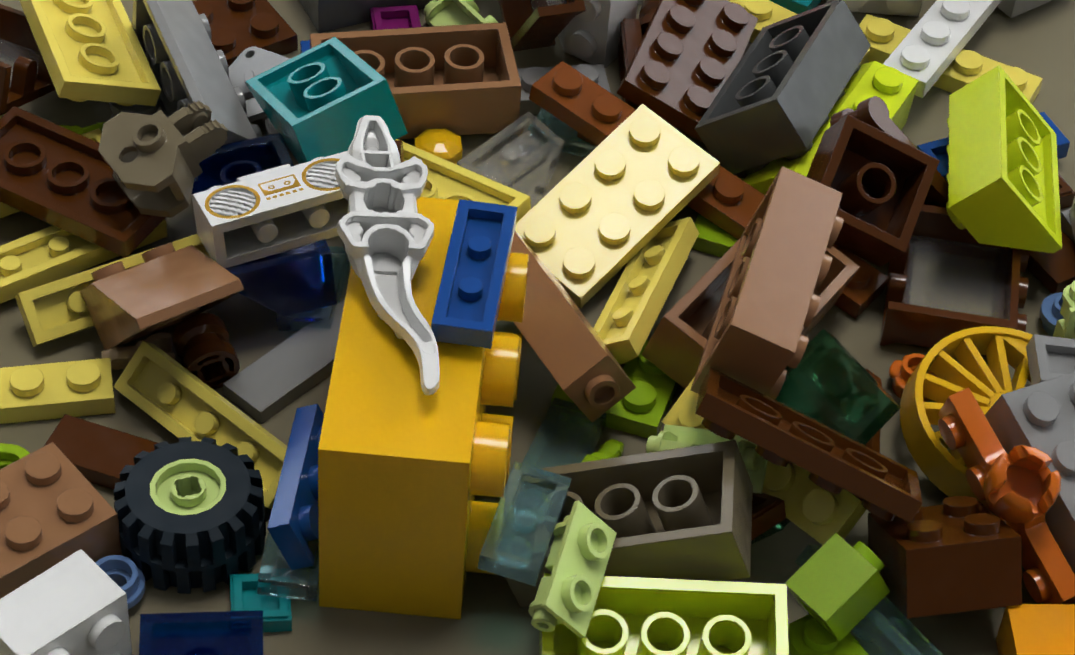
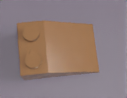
[80,242,244,350]

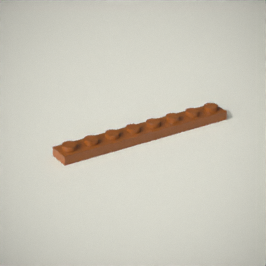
[529,61,889,319]

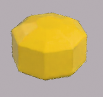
[414,128,463,166]

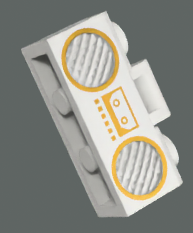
[191,151,349,269]

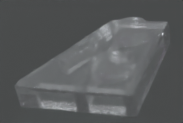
[457,111,564,209]

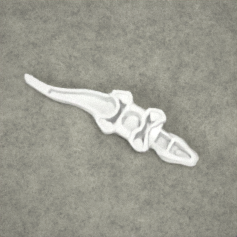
[335,115,440,395]

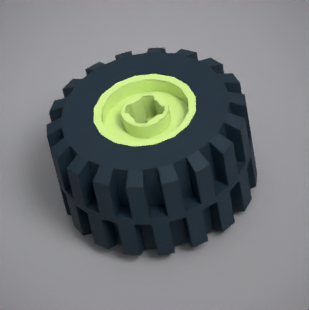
[114,437,266,594]

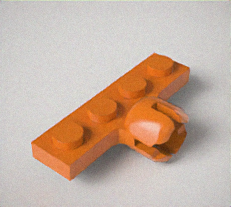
[938,387,1075,604]

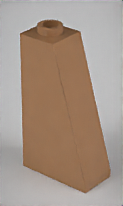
[511,231,636,422]

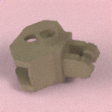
[98,100,228,218]

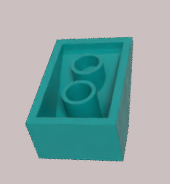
[246,37,408,164]

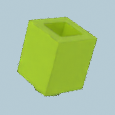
[785,533,890,642]

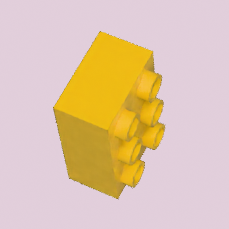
[318,197,529,620]

